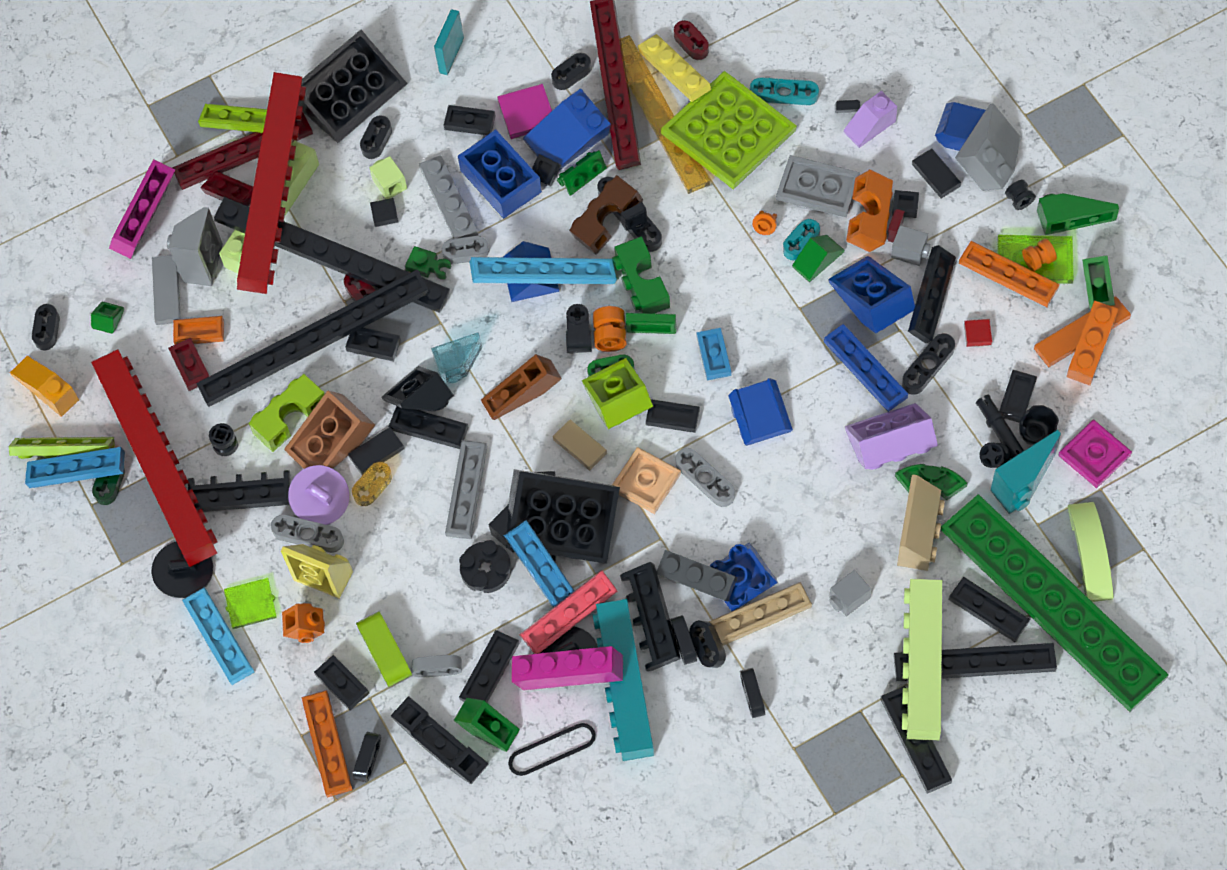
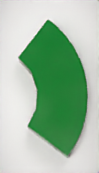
[895,464,968,500]

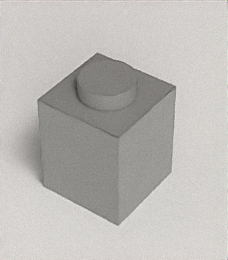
[891,225,931,266]
[829,570,871,617]

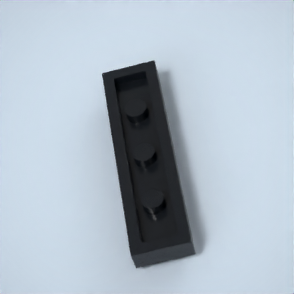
[908,245,956,344]
[880,686,952,794]

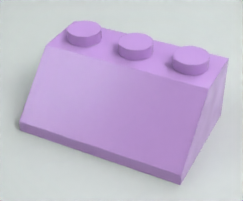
[845,403,938,470]

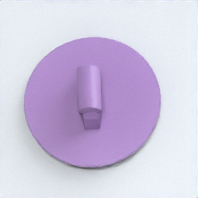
[288,465,349,525]

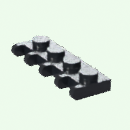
[188,470,290,512]
[620,562,681,671]

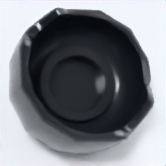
[1019,405,1059,446]

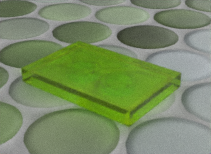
[997,235,1074,284]

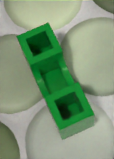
[612,236,670,314]

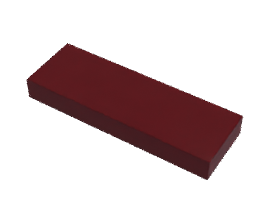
[200,171,253,207]

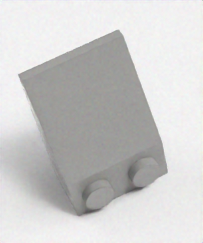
[955,104,1021,191]

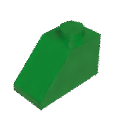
[1082,255,1115,309]
[454,698,520,752]

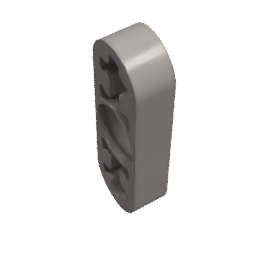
[676,448,735,507]
[271,515,344,553]

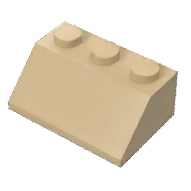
[897,475,945,571]

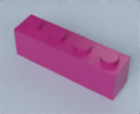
[109,159,175,259]
[512,646,623,690]

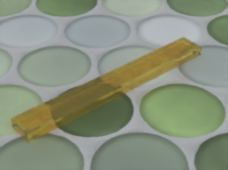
[621,35,710,194]

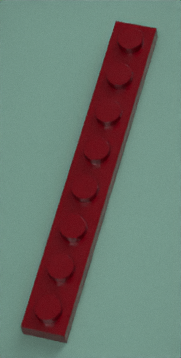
[590,0,641,170]

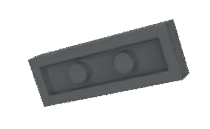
[657,550,737,602]

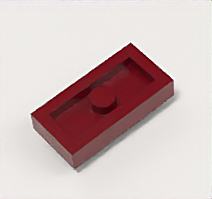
[168,338,210,391]

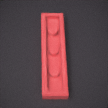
[519,570,618,654]

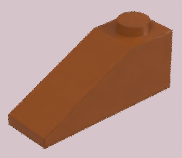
[481,354,562,420]

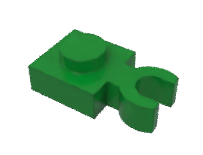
[405,246,452,280]

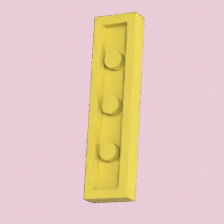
[638,34,711,102]

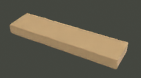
[709,582,812,646]

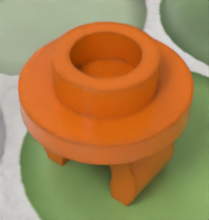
[752,210,777,235]

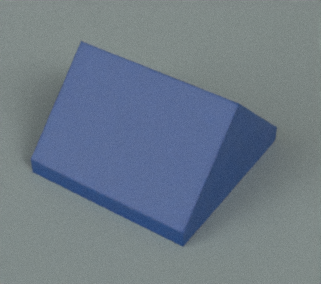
[503,241,559,302]

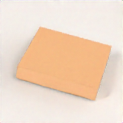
[612,447,681,514]

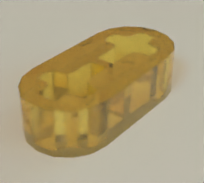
[352,462,392,506]

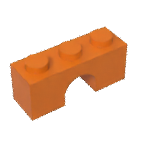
[846,169,893,252]
[1066,300,1119,385]

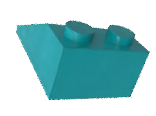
[990,430,1061,514]

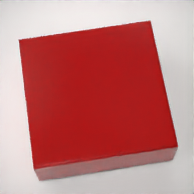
[964,319,992,347]

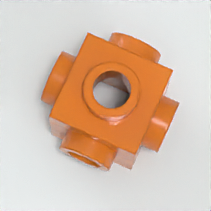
[282,603,325,643]

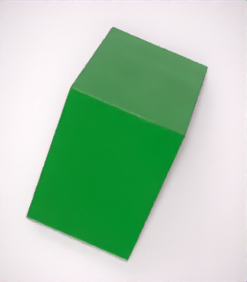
[792,235,844,282]

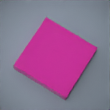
[497,84,552,139]
[1058,419,1132,488]

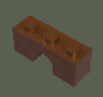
[569,175,643,255]

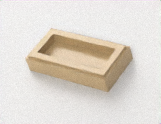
[553,420,607,471]

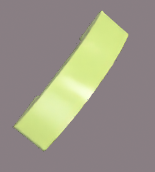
[1068,502,1114,602]

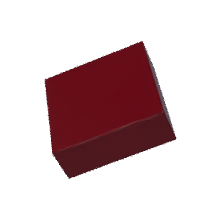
[887,209,905,243]

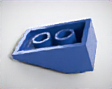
[523,89,611,170]
[828,256,915,334]

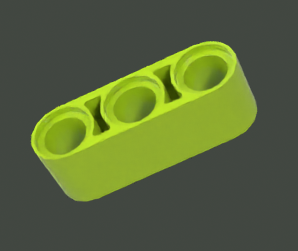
[356,611,412,687]

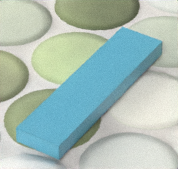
[182,587,254,685]

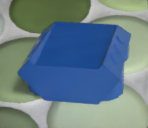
[935,102,986,151]
[728,378,793,446]
[709,543,778,611]

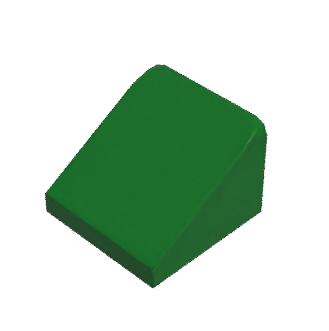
[91,301,124,334]

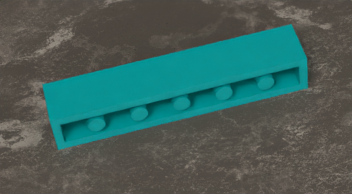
[592,599,654,761]

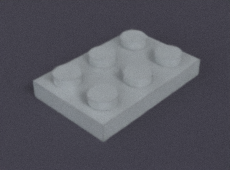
[776,155,860,217]

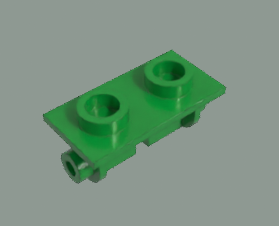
[557,150,607,196]

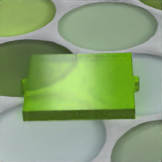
[224,578,277,629]

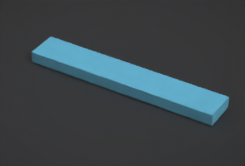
[469,257,617,284]

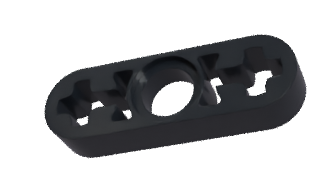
[902,333,955,395]

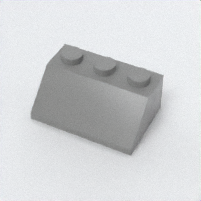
[167,207,223,286]

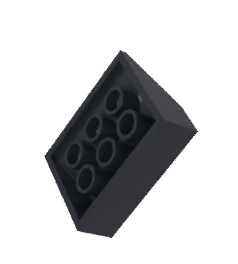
[299,29,408,143]
[506,469,620,564]

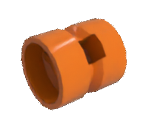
[593,306,627,352]

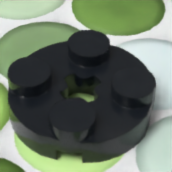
[459,540,511,593]

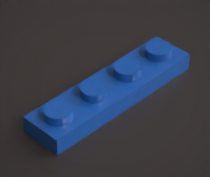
[824,324,908,412]

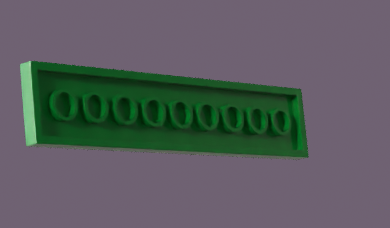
[941,494,1169,712]

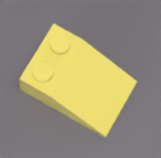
[281,544,353,599]

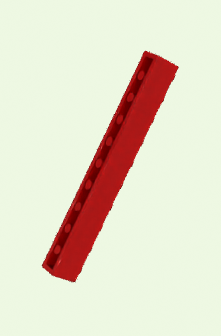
[237,72,306,294]
[91,349,218,567]

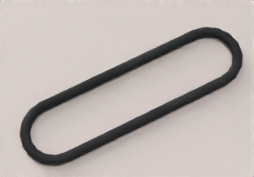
[508,723,596,776]

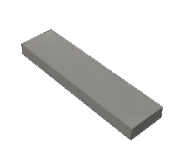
[445,440,487,539]

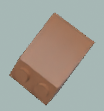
[284,390,375,469]

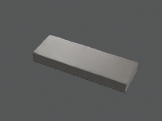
[152,255,181,325]

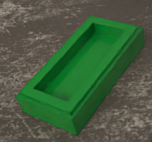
[625,313,676,334]

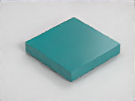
[434,9,464,75]

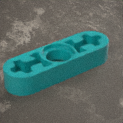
[750,78,819,105]

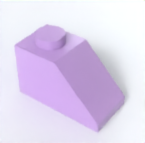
[844,91,897,148]

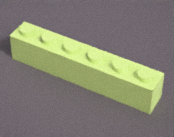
[219,140,319,273]
[902,579,942,740]

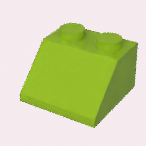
[581,358,653,429]

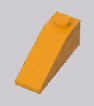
[9,356,79,417]

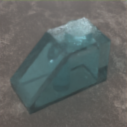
[431,332,482,384]

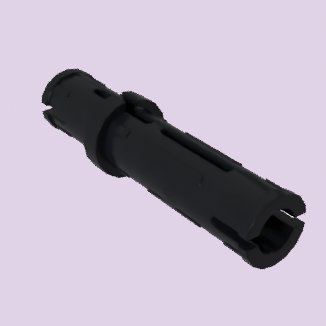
[976,394,1024,459]

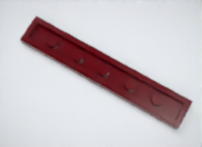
[172,112,313,190]

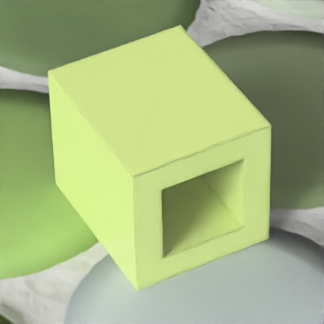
[369,156,407,199]

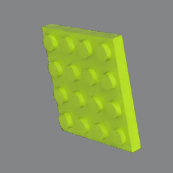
[661,71,797,190]

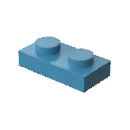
[696,328,731,380]

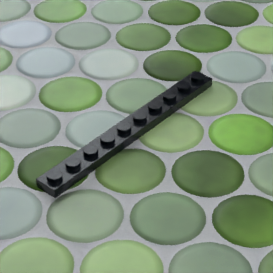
[214,197,450,313]
[196,269,430,407]

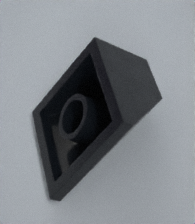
[381,366,454,411]

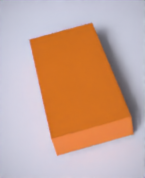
[173,316,224,344]

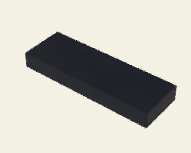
[388,406,469,449]
[948,577,1030,642]
[459,630,520,703]

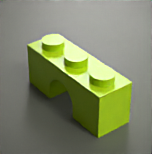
[248,374,325,452]

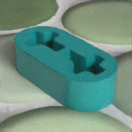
[783,219,820,261]

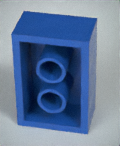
[457,130,542,219]

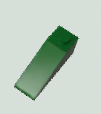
[1037,193,1119,235]

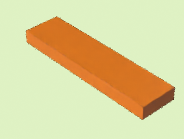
[959,241,1060,307]
[1034,296,1131,368]
[301,690,353,798]

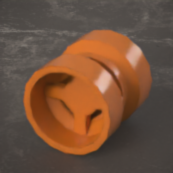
[1022,238,1057,271]

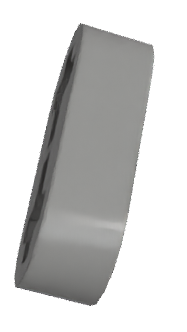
[442,236,489,264]
[412,655,462,677]

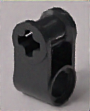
[566,304,592,353]

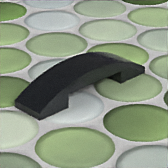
[391,696,489,784]

